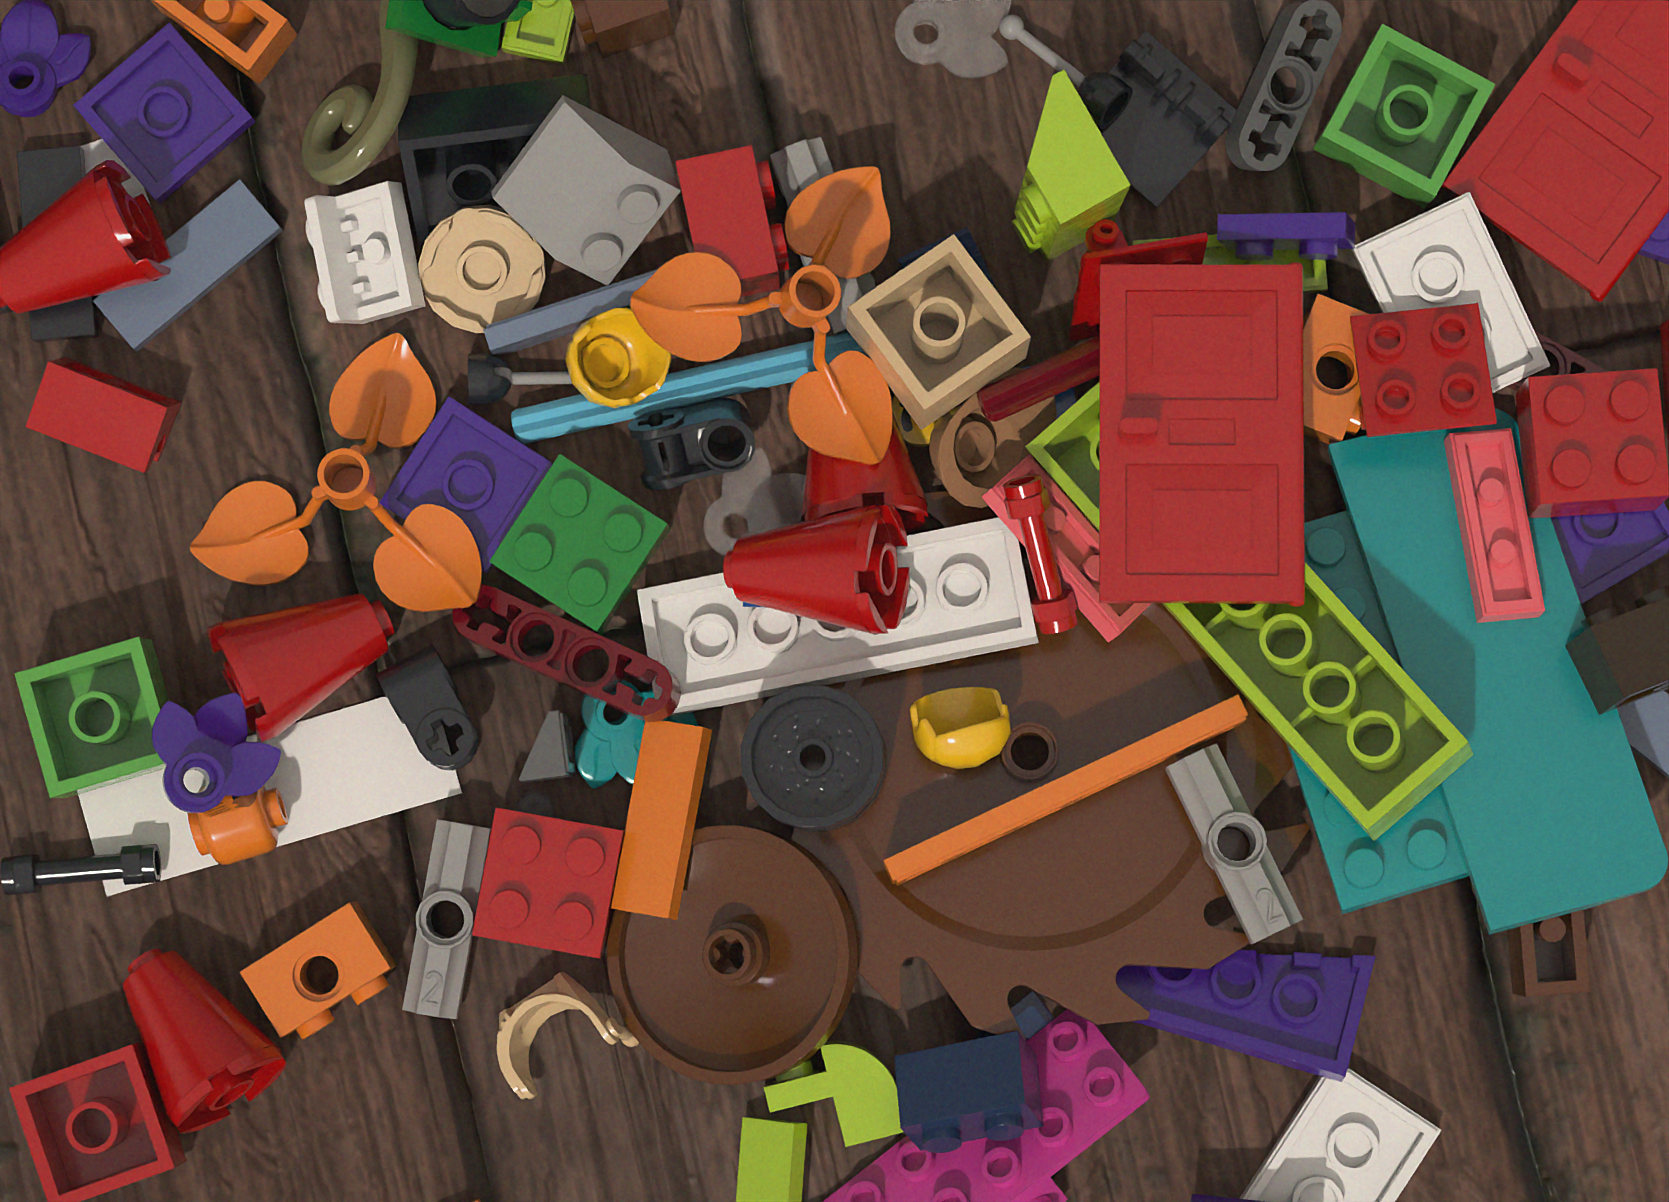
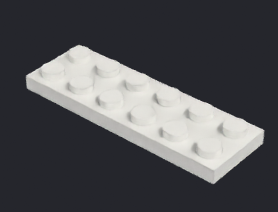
[637,517,1039,716]

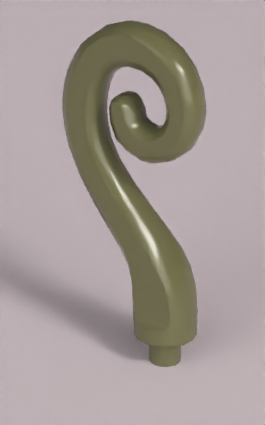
[301,0,419,186]

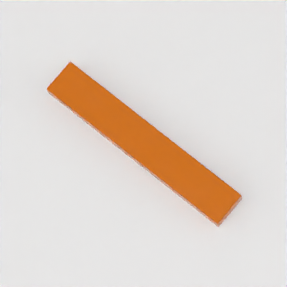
[883,694,1248,886]

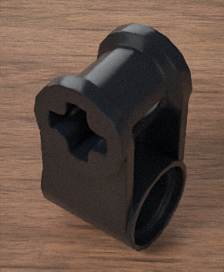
[628,398,756,490]
[376,643,479,771]

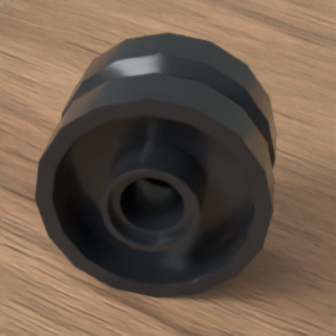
[741,685,887,832]

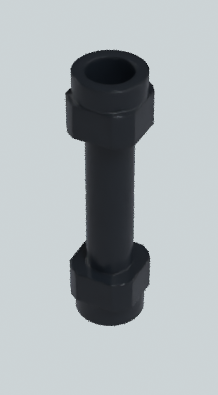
[0,844,162,895]

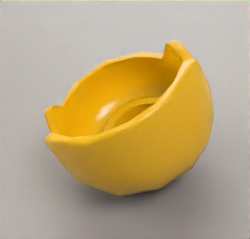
[565,308,672,408]
[910,687,1011,769]

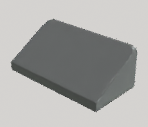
[519,710,577,783]

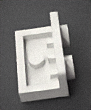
[304,181,425,324]

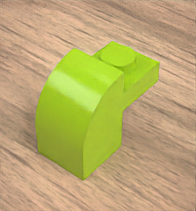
[764,1041,904,1147]

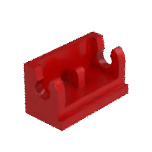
[25,357,182,473]

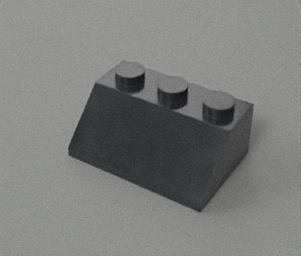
[398,74,593,245]

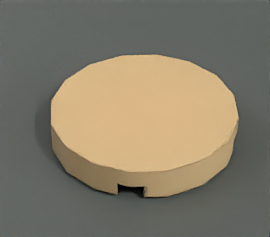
[418,205,546,333]

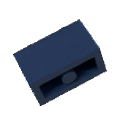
[894,1031,1044,1153]

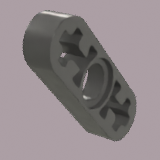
[1226,0,1342,171]

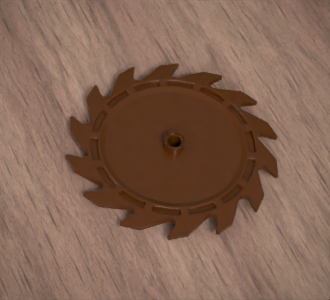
[746,491,1310,1039]

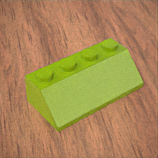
[1011,69,1131,263]

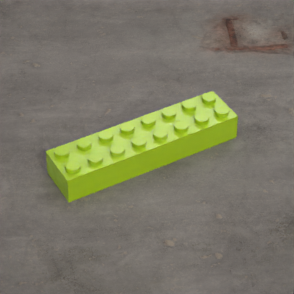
[1025,382,1474,841]

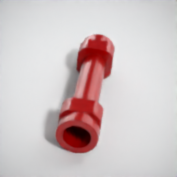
[1003,474,1078,634]

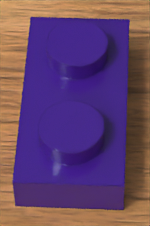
[1217,212,1356,261]

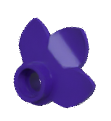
[0,0,91,117]
[152,693,281,813]

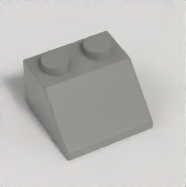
[491,95,681,286]

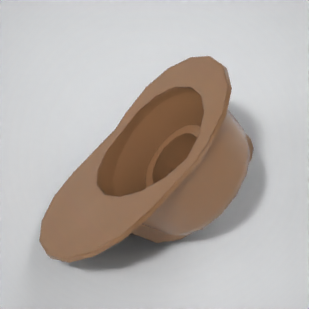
[929,367,1057,508]

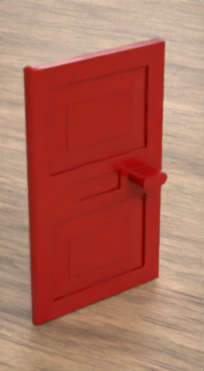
[1441,0,1669,302]
[1099,262,1305,607]

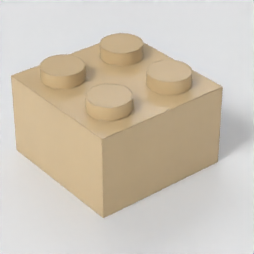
[846,234,1031,430]

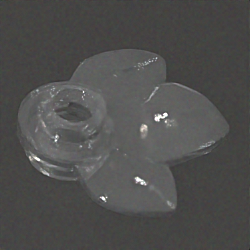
[894,0,1012,79]
[703,448,805,556]

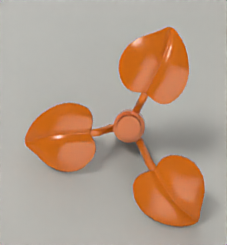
[630,166,893,465]
[190,333,482,612]

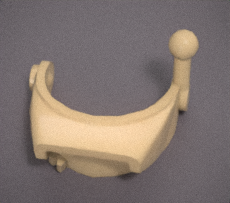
[497,972,639,1099]

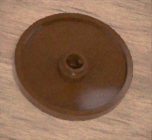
[607,825,857,1085]

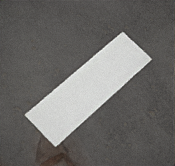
[78,696,462,896]

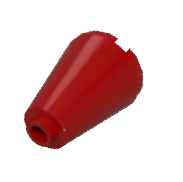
[0,160,171,314]
[800,411,928,534]
[723,504,910,635]
[207,593,394,743]
[122,948,287,1134]

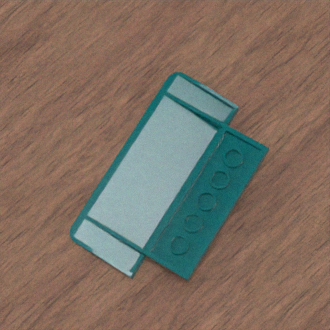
[1286,409,1668,934]

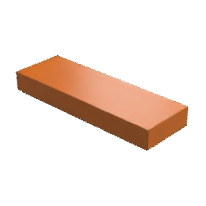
[610,721,712,920]

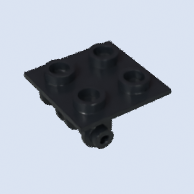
[1097,31,1237,208]

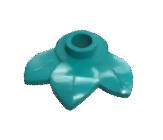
[574,679,698,789]

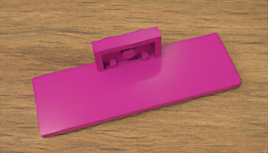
[823,1009,1150,1202]

